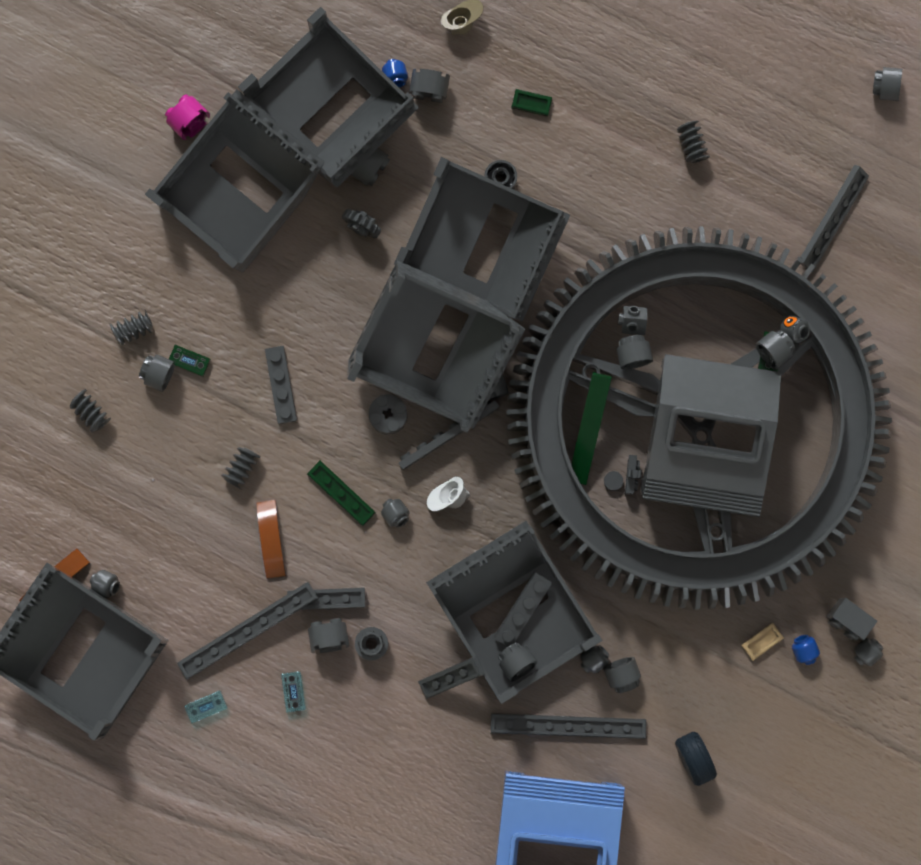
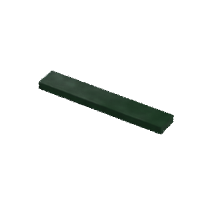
[571,372,612,485]

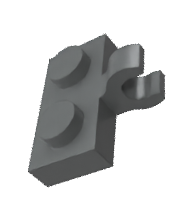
[625,455,642,495]

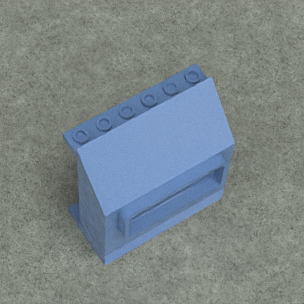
[495,771,625,865]

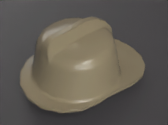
[441,0,484,35]

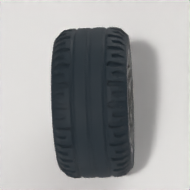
[675,732,717,786]

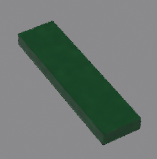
[307,460,376,526]

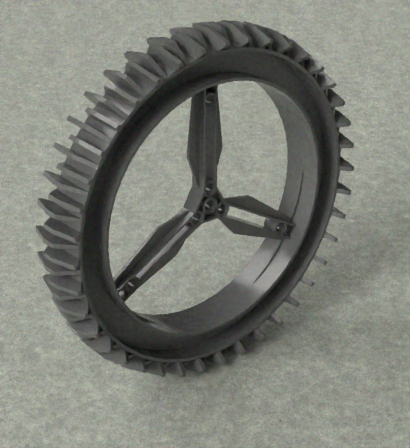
[507,226,892,610]

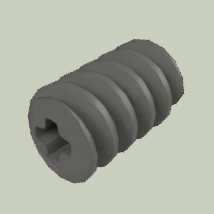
[677,121,710,163]
[110,309,153,345]
[69,389,111,432]
[221,447,261,490]

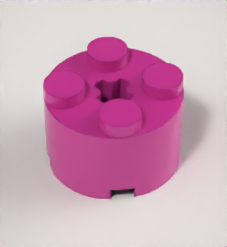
[165,94,210,140]

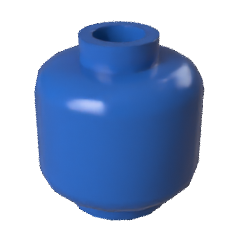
[382,59,408,88]
[791,635,820,665]

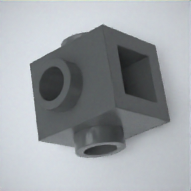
[618,306,647,335]

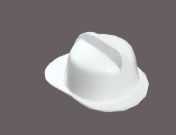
[427,477,470,511]

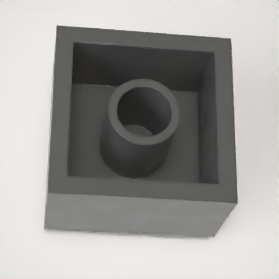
[826,598,877,641]

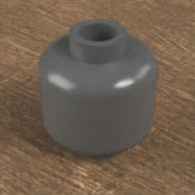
[381,499,410,528]
[90,570,120,598]
[854,638,884,666]
[581,645,609,674]

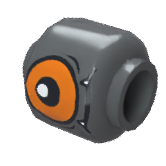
[780,316,810,343]

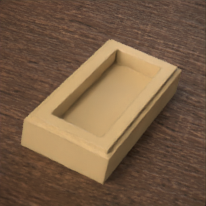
[741,622,784,661]

